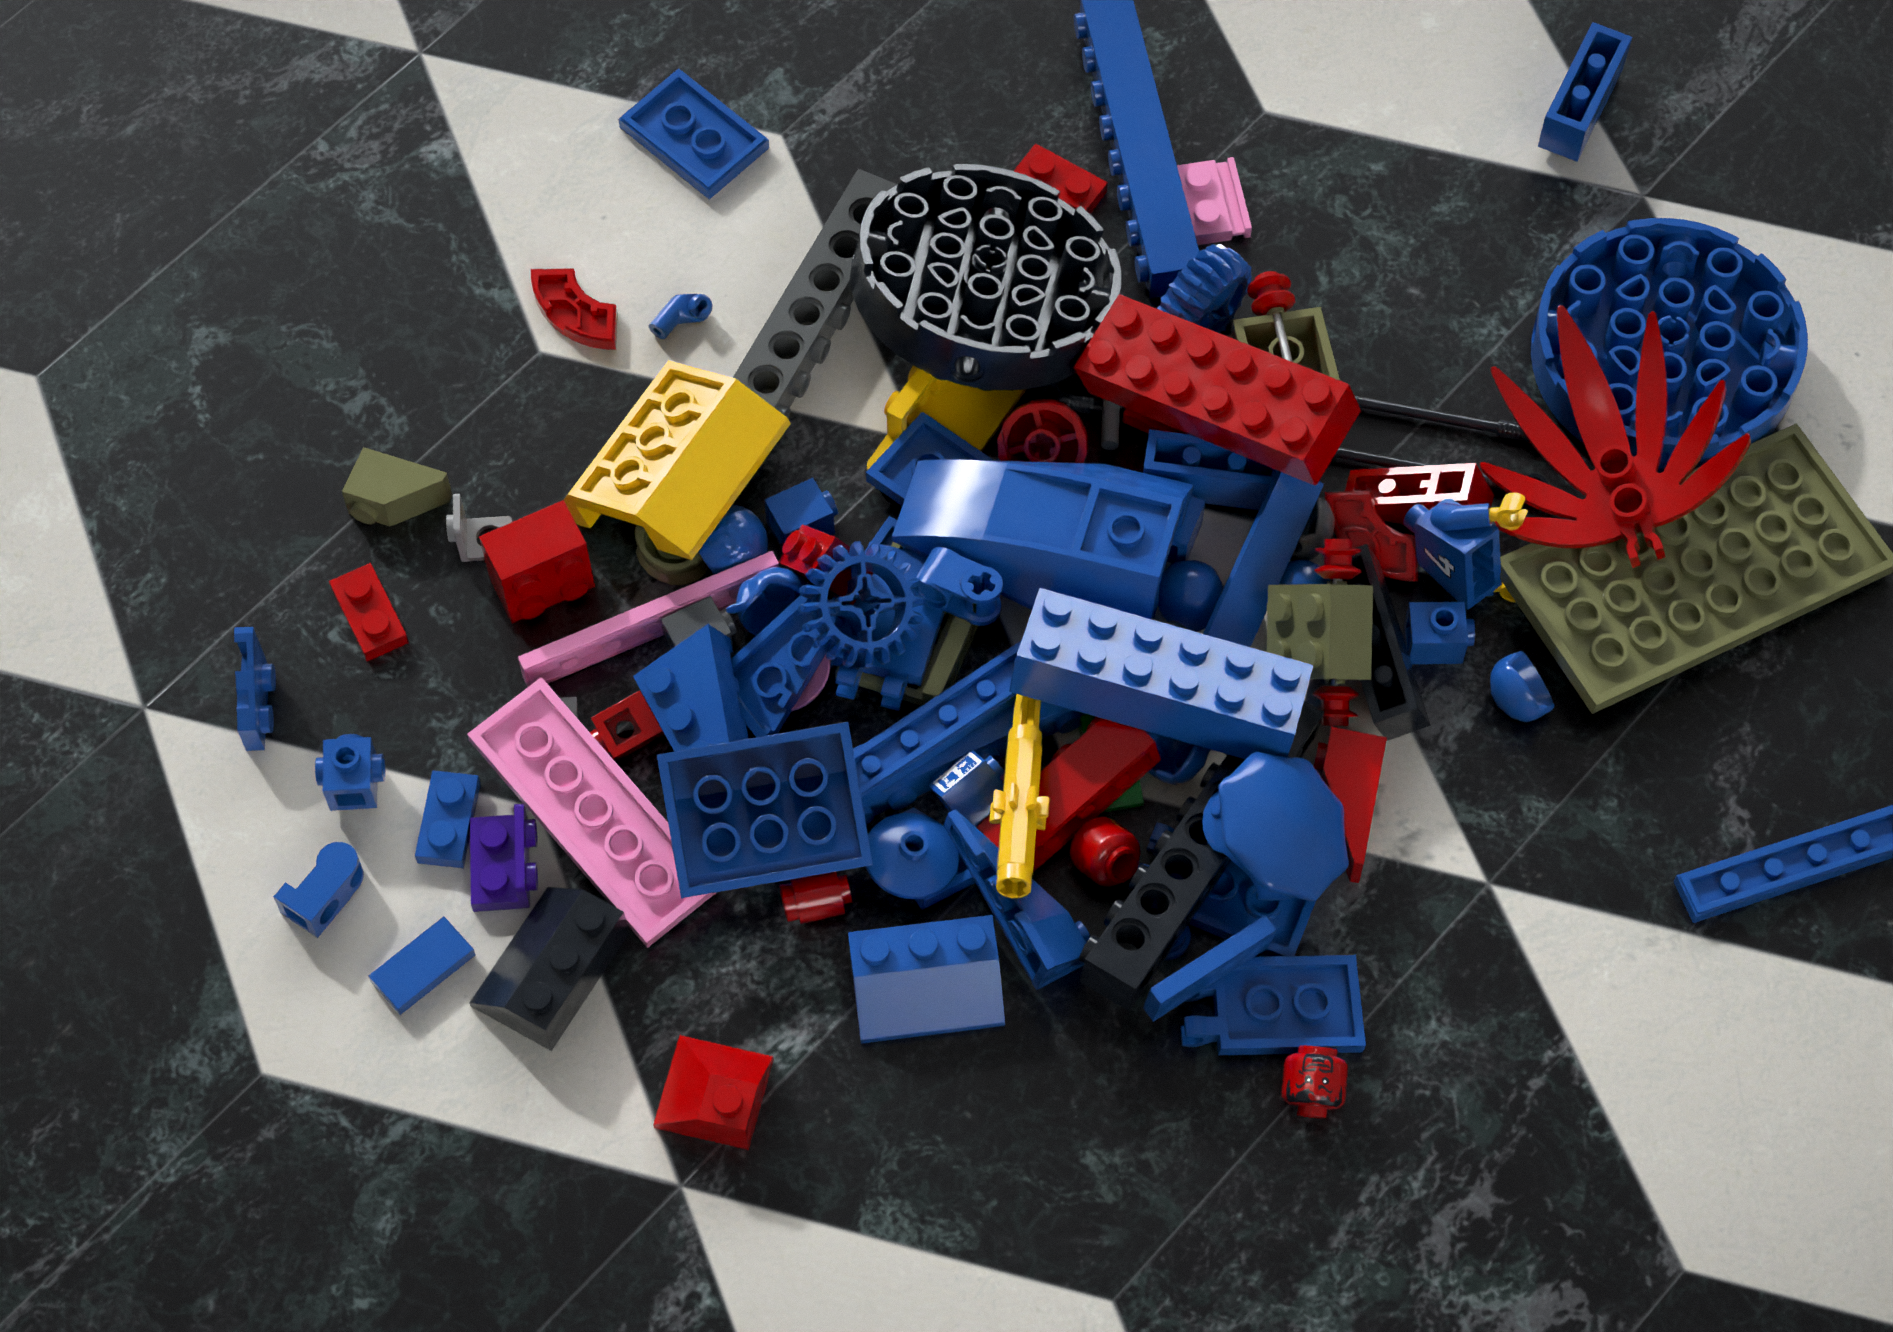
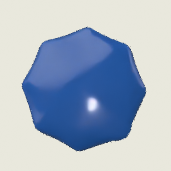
[1202,751,1349,901]

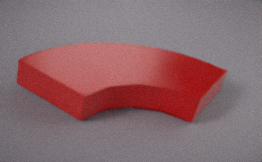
[531,268,618,350]
[1325,491,1418,582]

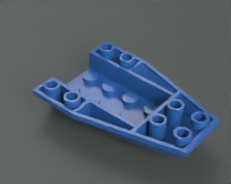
[892,459,1194,620]

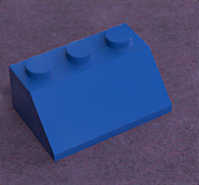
[848,915,1005,1044]

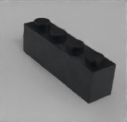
[1330,544,1431,741]

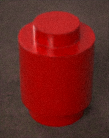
[779,872,852,924]

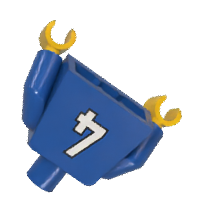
[1403,493,1528,610]

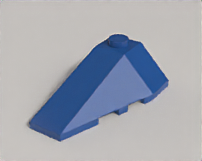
[943,809,1090,990]

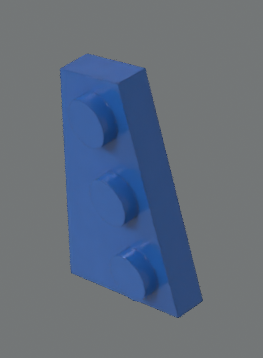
[731,595,845,737]

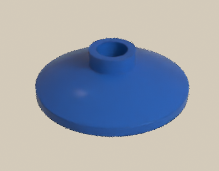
[865,813,959,899]

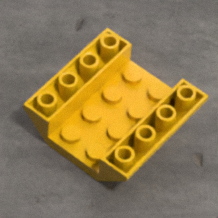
[564,360,791,560]

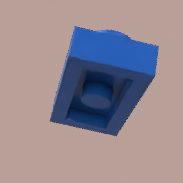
[415,770,481,869]

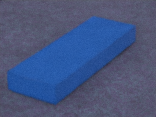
[1143,916,1277,1022]

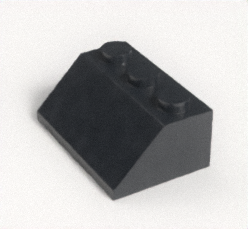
[469,887,629,1051]

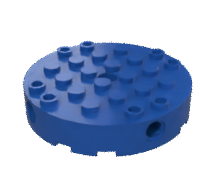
[1531,218,1808,472]

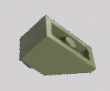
[342,447,453,527]

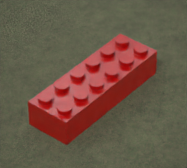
[1074,294,1361,486]

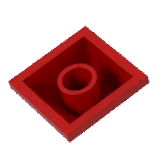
[653,1035,774,1150]

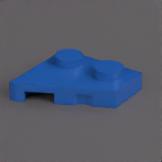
[234,627,276,751]

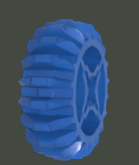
[1157,244,1252,333]
[798,541,925,669]

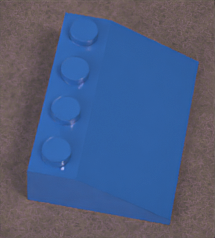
[657,722,873,898]

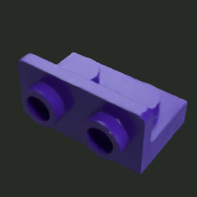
[470,804,538,912]

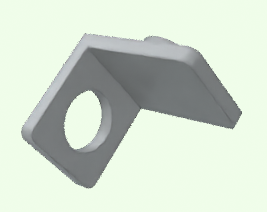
[446,494,512,562]

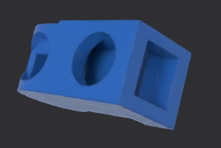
[273,842,364,938]

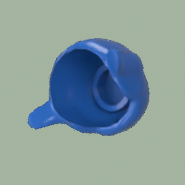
[726,567,807,636]

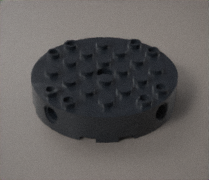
[850,164,1122,391]

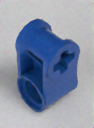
[911,547,1003,626]

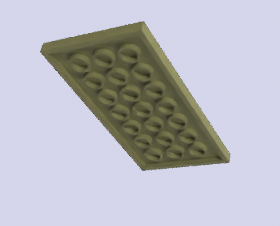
[1500,423,1893,714]

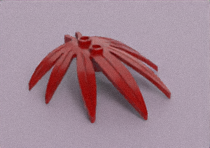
[1480,305,1751,568]

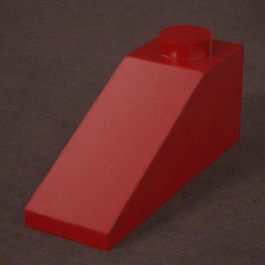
[1345,463,1494,525]
[1314,726,1387,883]

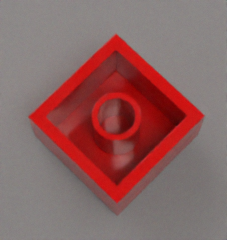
[479,500,595,623]

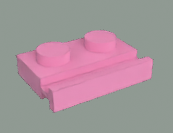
[1177,157,1252,245]

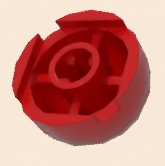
[997,399,1088,463]

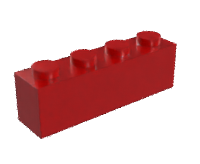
[976,717,1161,872]

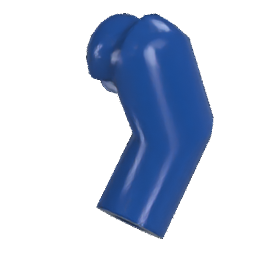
[648,294,713,339]

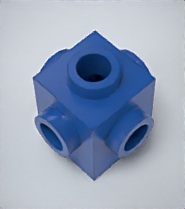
[315,734,386,811]

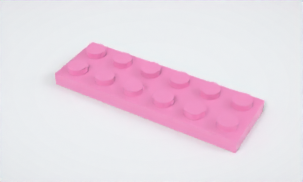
[467,677,717,948]

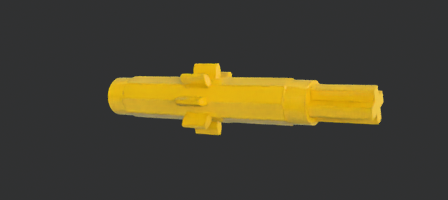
[989,694,1050,898]

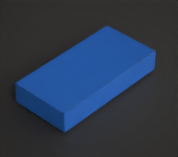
[368,916,476,1015]

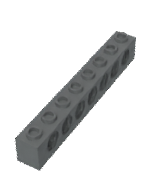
[733,169,897,468]

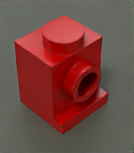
[590,690,665,762]

